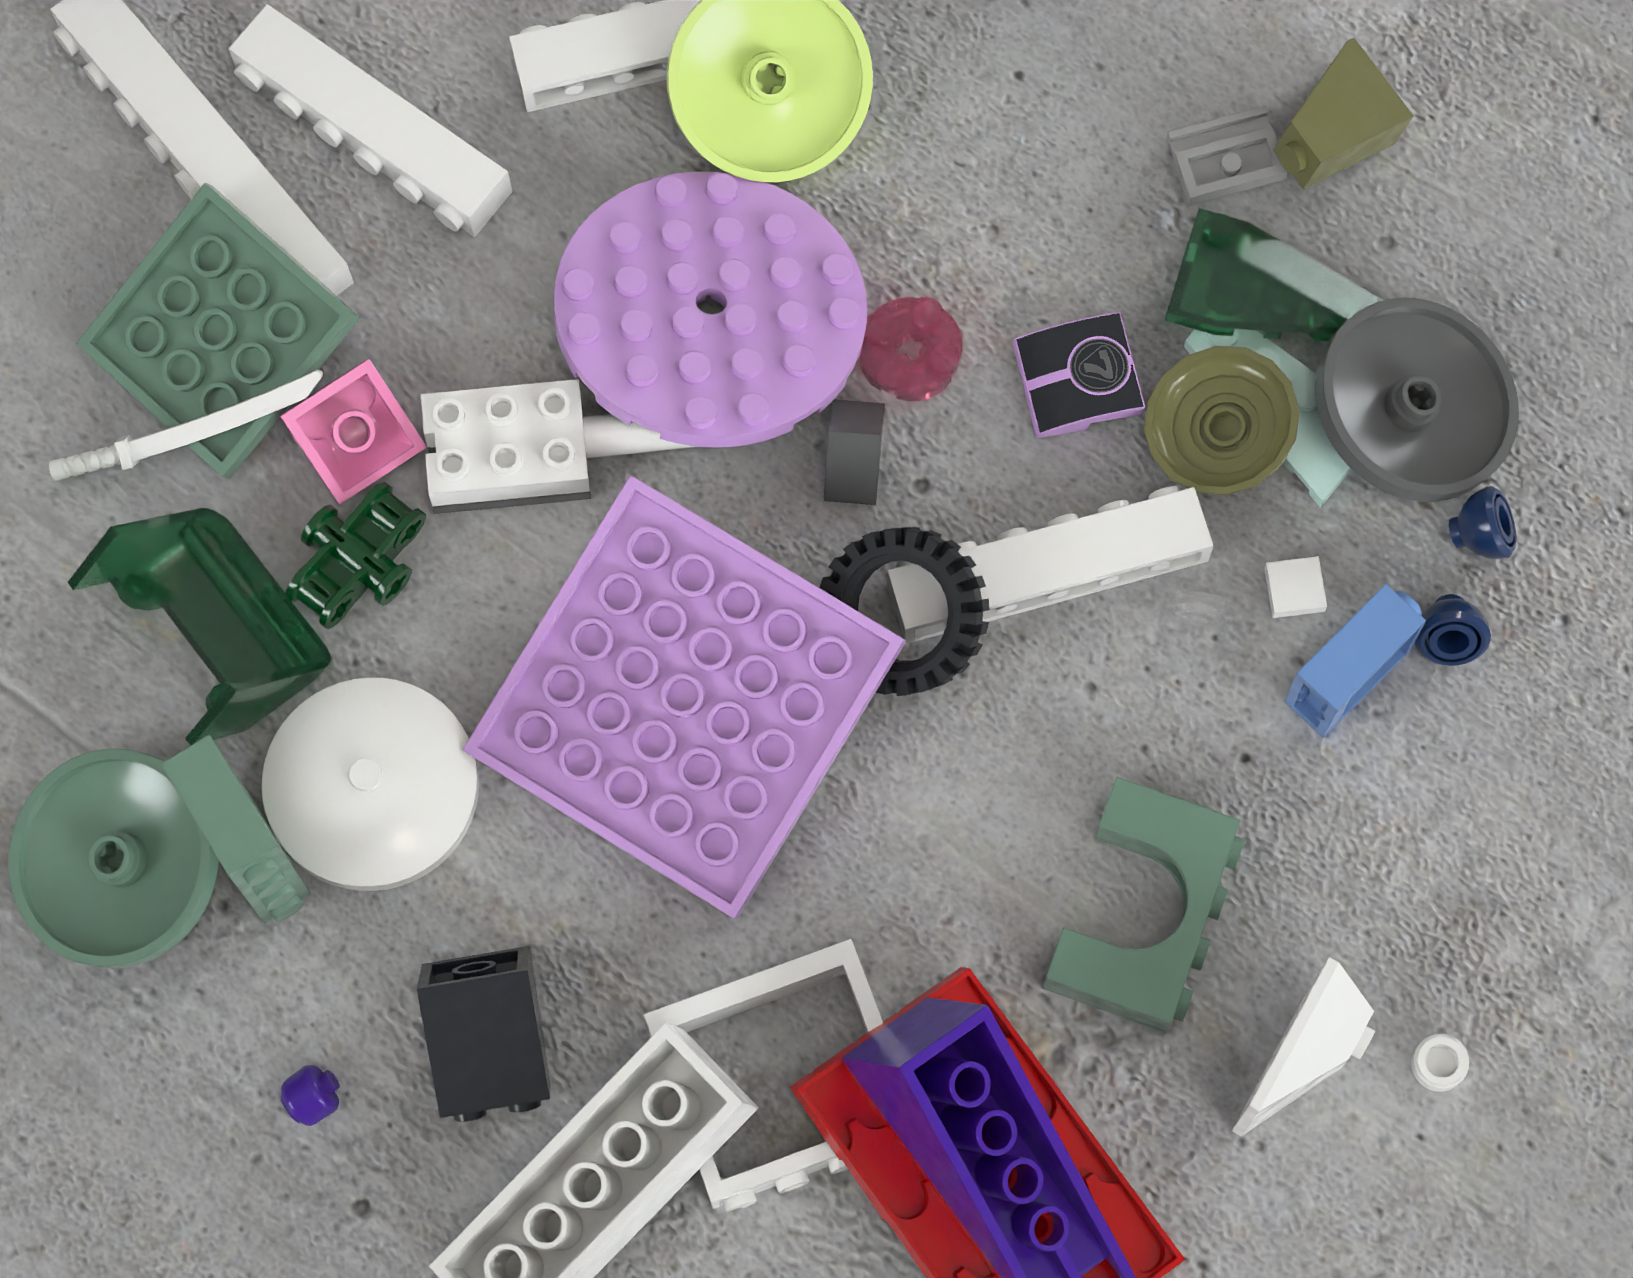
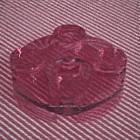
[859,296,963,402]

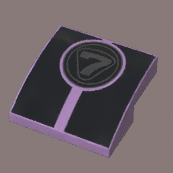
[1013,312,1145,438]

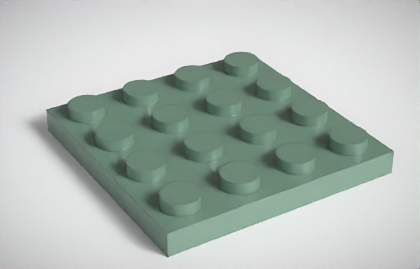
[76,183,361,478]

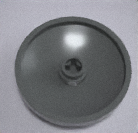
[1315,298,1519,502]

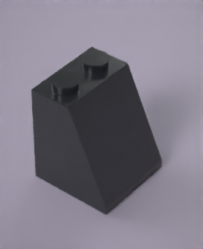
[417,946,551,1122]

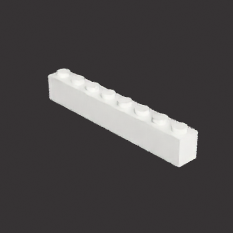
[50,0,354,296]

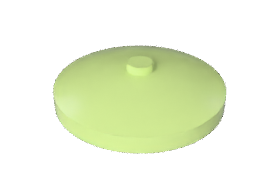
[666,0,873,182]

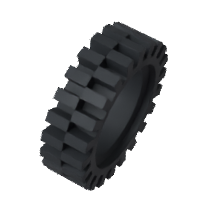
[819,527,990,696]

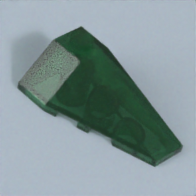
[1164,208,1383,342]

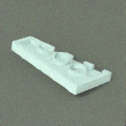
[1184,302,1351,508]

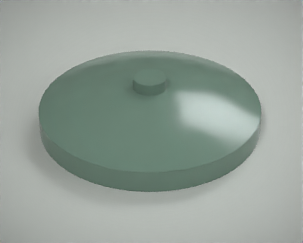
[9,748,219,968]

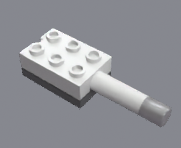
[421,379,699,514]

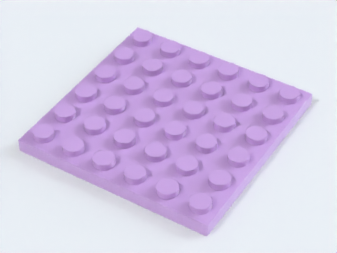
[463,475,906,919]

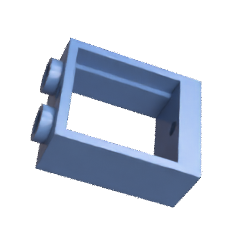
[1284,584,1426,738]

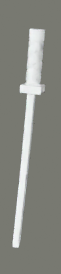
[49,370,323,481]

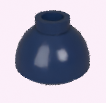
[1449,486,1517,559]
[1415,594,1491,666]

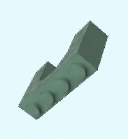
[160,734,311,923]
[1043,777,1245,1033]

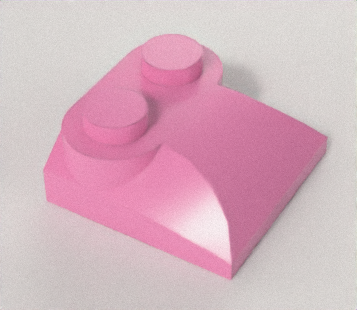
[280,359,427,505]

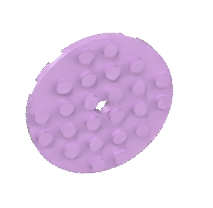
[553,172,867,447]

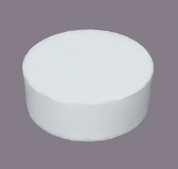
[1411,1034,1469,1092]

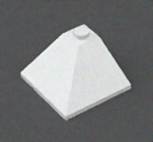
[1232,957,1375,1136]

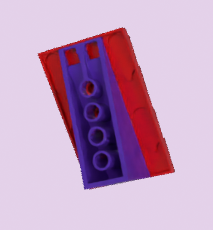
[789,967,1186,1278]

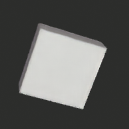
[1264,556,1327,618]

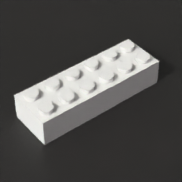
[429,1023,758,1278]

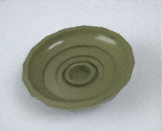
[1144,346,1300,495]

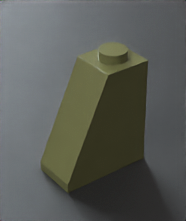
[1274,38,1414,190]

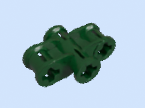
[285,481,426,629]

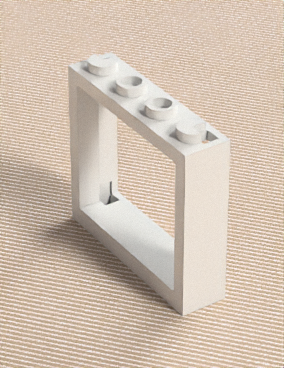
[644,939,883,1212]

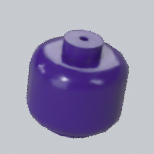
[281,1065,340,1126]

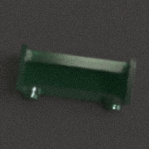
[67,508,331,746]

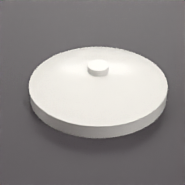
[262,678,479,891]

